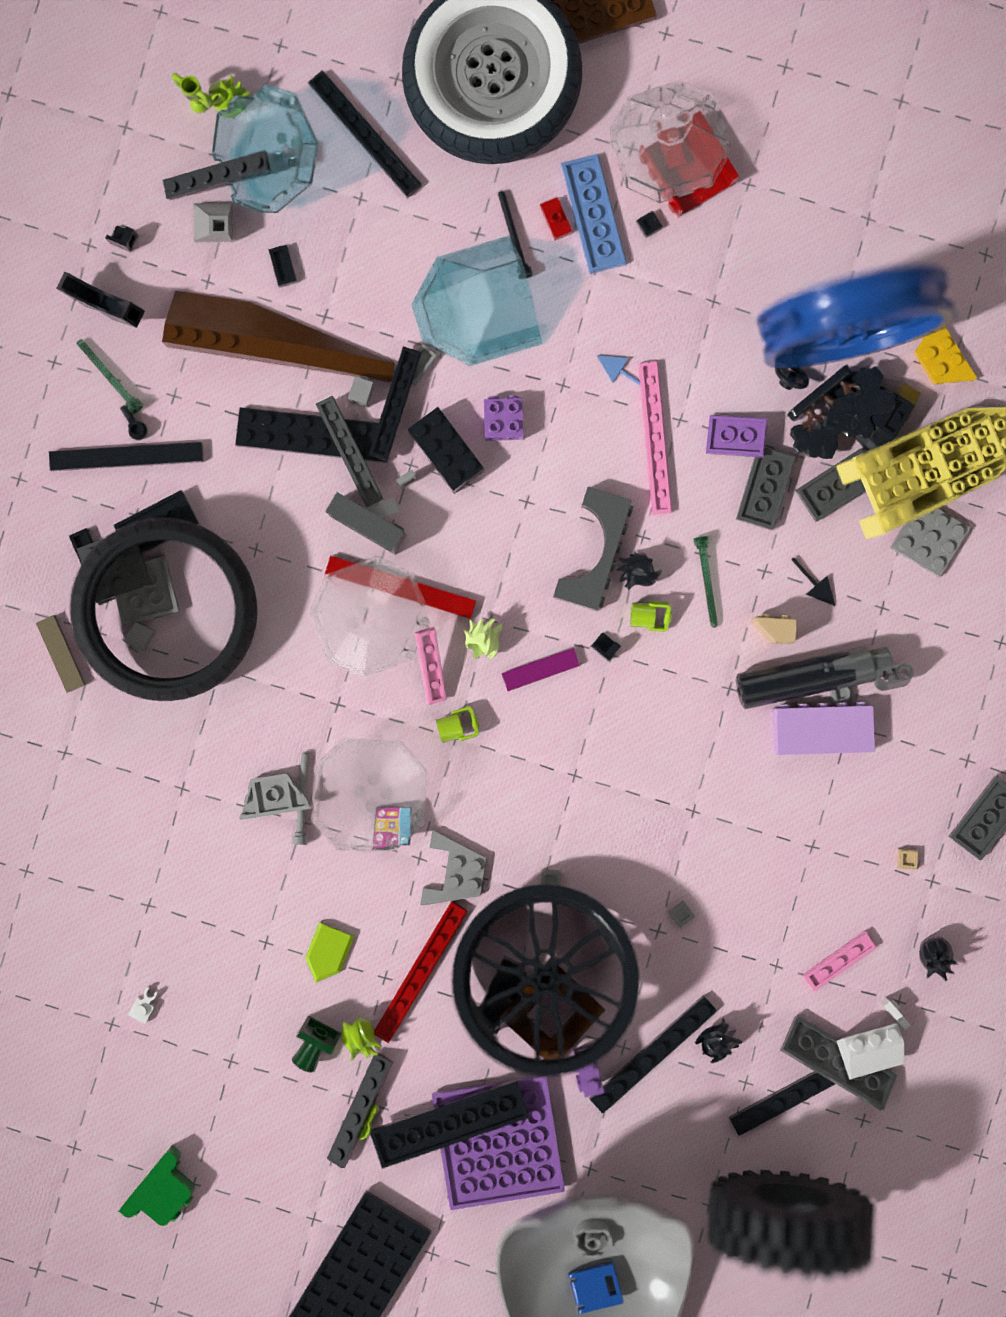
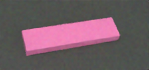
[415,627,447,705]
[802,931,877,991]

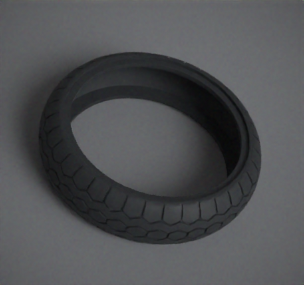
[70,518,257,701]

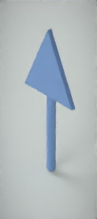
[597,355,640,385]

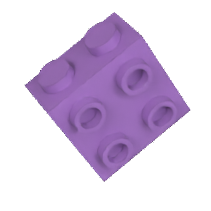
[484,395,523,441]
[574,1045,604,1098]

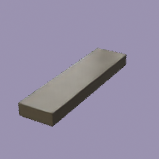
[36,615,86,693]

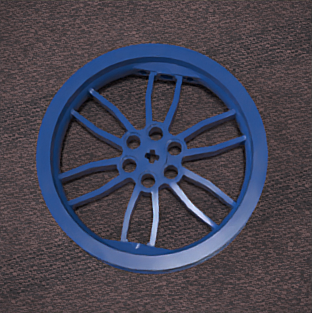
[756,265,957,368]

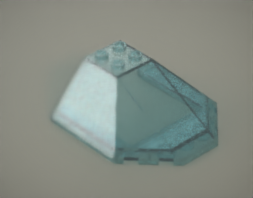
[411,236,542,366]

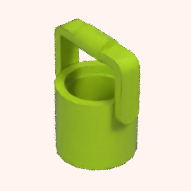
[630,601,672,632]
[436,707,480,743]

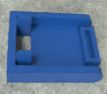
[568,1261,624,1314]

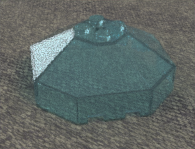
[212,84,319,213]

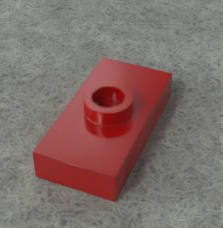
[540,197,572,241]

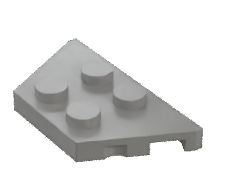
[239,773,312,820]

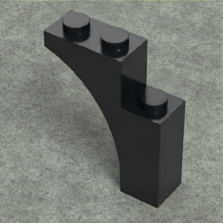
[56,271,145,328]

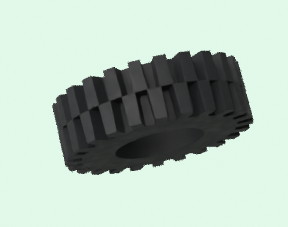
[708,1170,875,1279]

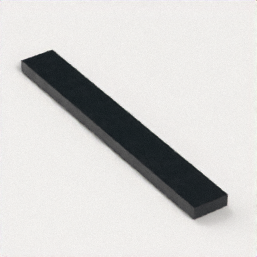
[308,70,421,198]
[49,442,204,471]

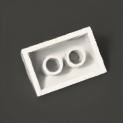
[837,1023,904,1079]

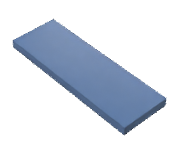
[561,154,627,274]

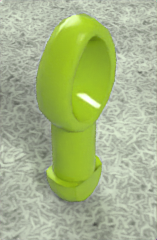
[359,1104,379,1140]

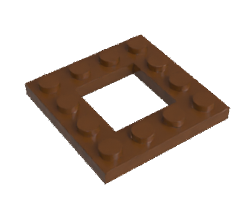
[498,958,606,1059]

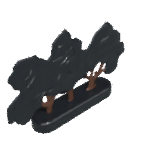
[787,365,896,459]

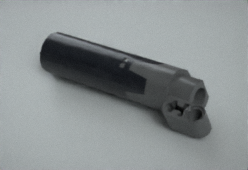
[736,646,914,709]

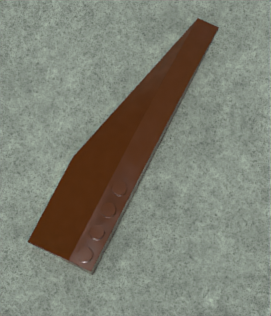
[162,290,394,383]

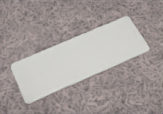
[365,498,399,518]

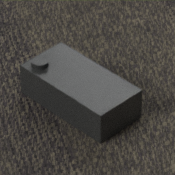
[325,492,407,555]

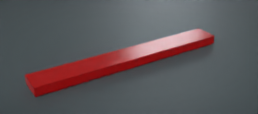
[325,556,476,619]
[374,901,468,1043]

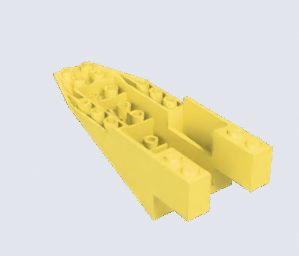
[836,407,1006,539]

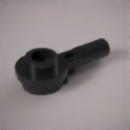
[120,405,148,440]

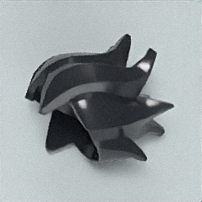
[617,551,662,590]
[919,936,958,981]
[695,1018,743,1064]

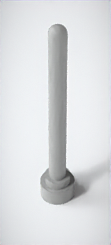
[292,752,309,845]

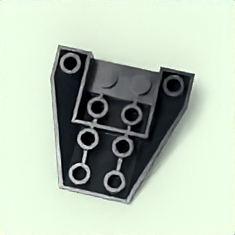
[825,370,920,451]

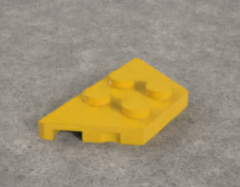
[914,327,977,385]

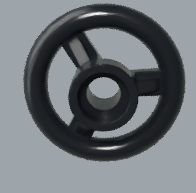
[775,367,809,390]

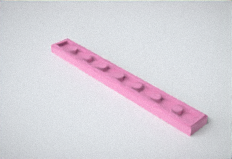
[638,361,672,515]

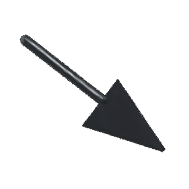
[791,558,835,606]

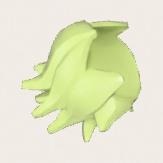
[464,618,503,659]

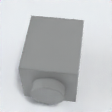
[348,376,375,408]
[124,622,156,653]

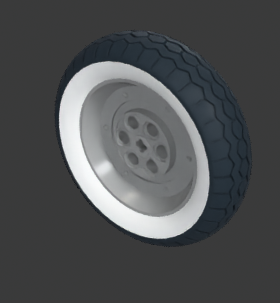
[402,0,582,164]

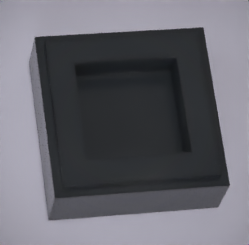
[636,211,663,238]

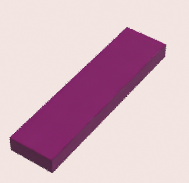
[501,648,580,691]

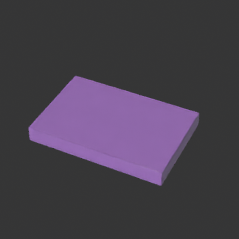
[706,415,768,458]

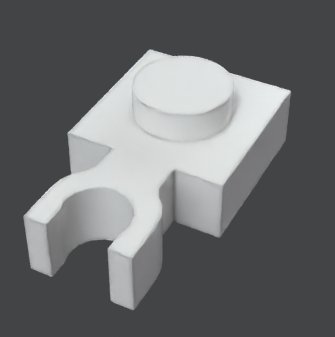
[128,986,159,1024]
[880,997,911,1030]

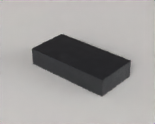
[268,244,297,288]

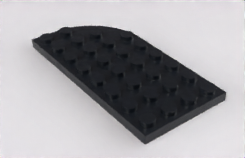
[289,1190,431,1317]

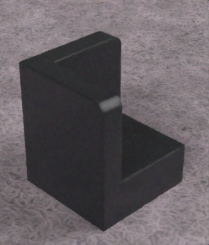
[105,226,138,252]
[590,633,621,661]

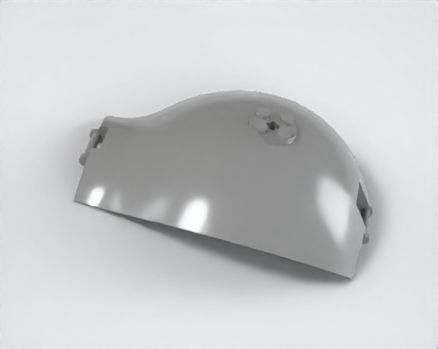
[496,1195,694,1317]

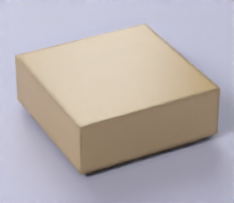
[897,849,919,870]

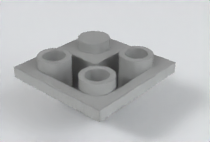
[194,203,233,242]

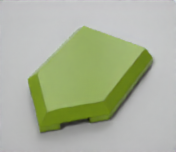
[305,922,355,983]

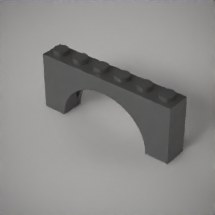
[553,487,634,611]

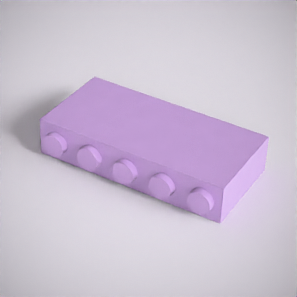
[773,702,875,755]

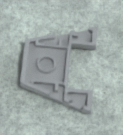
[420,830,486,905]

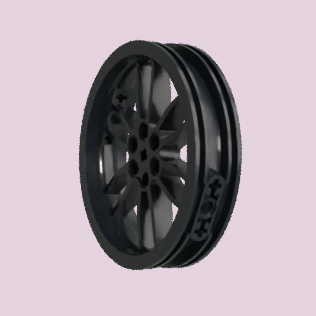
[452,885,639,1077]

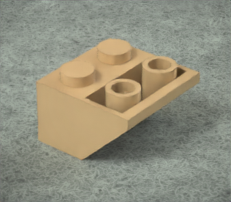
[751,614,797,644]

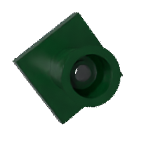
[292,1015,341,1072]

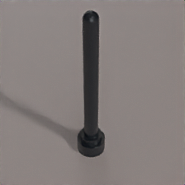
[498,190,533,280]

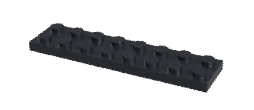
[235,407,387,463]
[370,1079,530,1169]

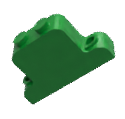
[118,1145,195,1226]

